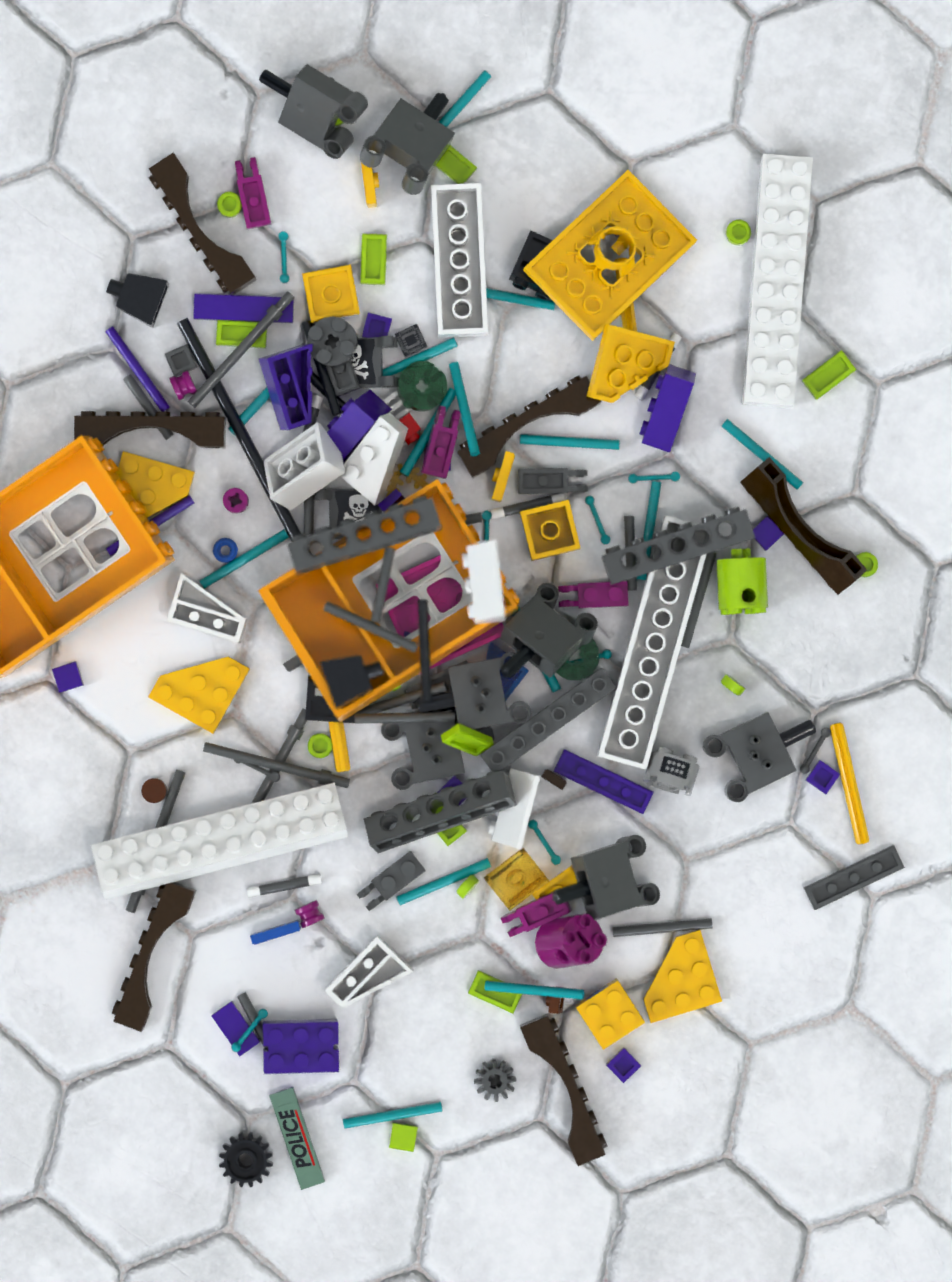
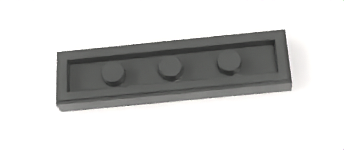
[803,845,905,910]

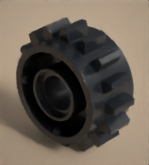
[219,1132,273,1187]

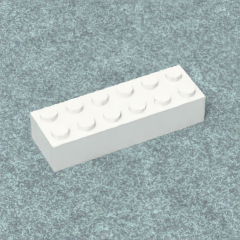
[431,183,488,338]

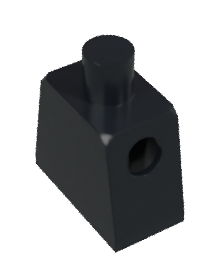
[106,273,169,328]
[320,655,384,710]

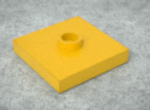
[302,264,360,323]

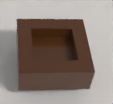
[546,986,565,1014]

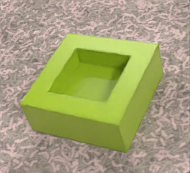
[389,1122,418,1152]

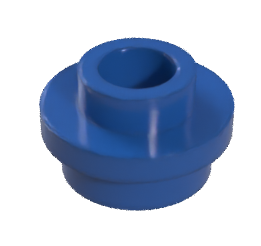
[213,538,238,563]

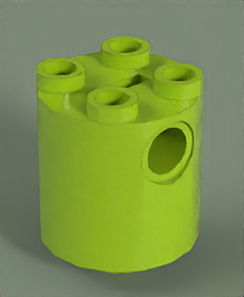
[716,548,768,615]

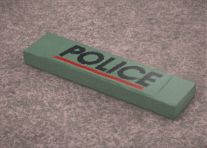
[269,1087,325,1190]

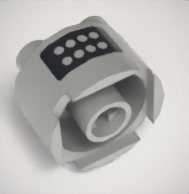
[643,747,699,796]

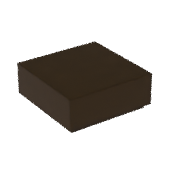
[541,769,567,790]

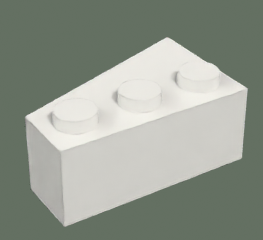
[340,413,408,505]
[167,573,247,643]
[325,935,414,1008]

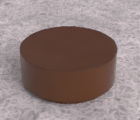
[141,778,167,803]

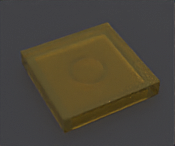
[484,847,549,911]

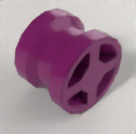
[169,370,197,401]
[223,488,249,514]
[294,900,325,928]

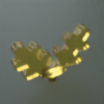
[386,463,428,497]

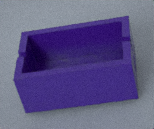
[263,1019,339,1074]

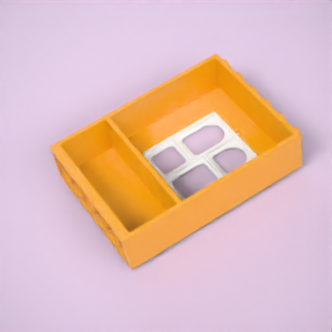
[0,435,175,678]
[258,479,520,723]

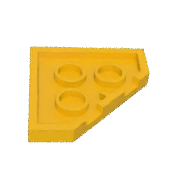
[586,324,675,403]
[117,451,195,518]
[148,657,250,734]
[643,930,722,1023]

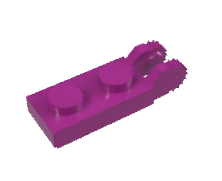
[235,157,272,230]
[421,406,461,479]
[558,581,629,608]
[500,892,572,937]

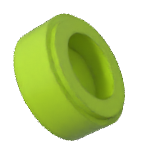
[217,192,242,218]
[726,220,751,245]
[856,552,878,577]
[721,674,746,696]
[308,733,332,758]
[456,875,479,899]

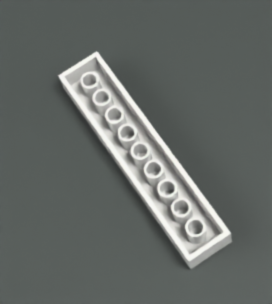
[742,153,813,408]
[597,515,708,770]
[91,782,348,900]

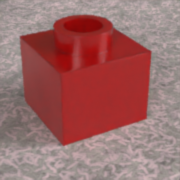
[399,413,421,445]

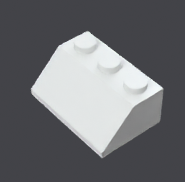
[263,422,345,510]
[462,540,505,624]
[488,768,540,850]

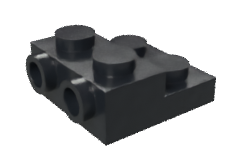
[509,230,553,301]

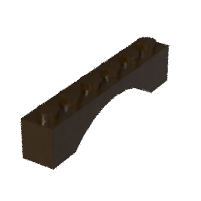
[148,152,257,295]
[457,375,602,479]
[74,411,226,448]
[740,457,867,595]
[111,882,197,1032]
[520,1014,608,1166]

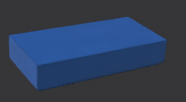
[250,920,302,945]

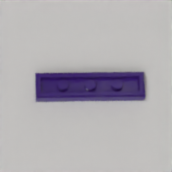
[193,294,294,323]
[553,749,654,814]

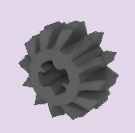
[474,1059,516,1102]

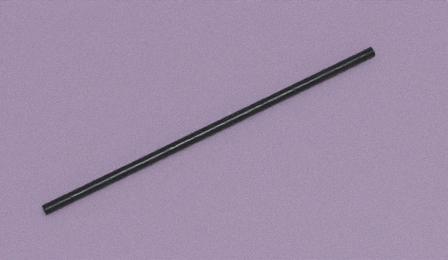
[177,318,312,555]

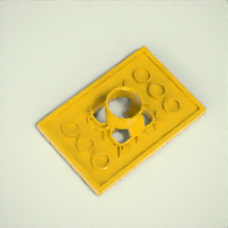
[523,170,697,341]

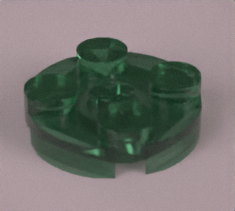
[397,361,448,412]
[556,639,599,681]

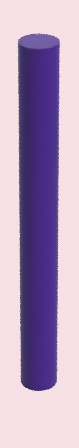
[105,326,170,412]
[106,495,195,556]

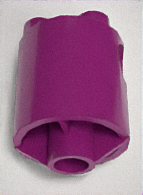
[535,914,607,969]

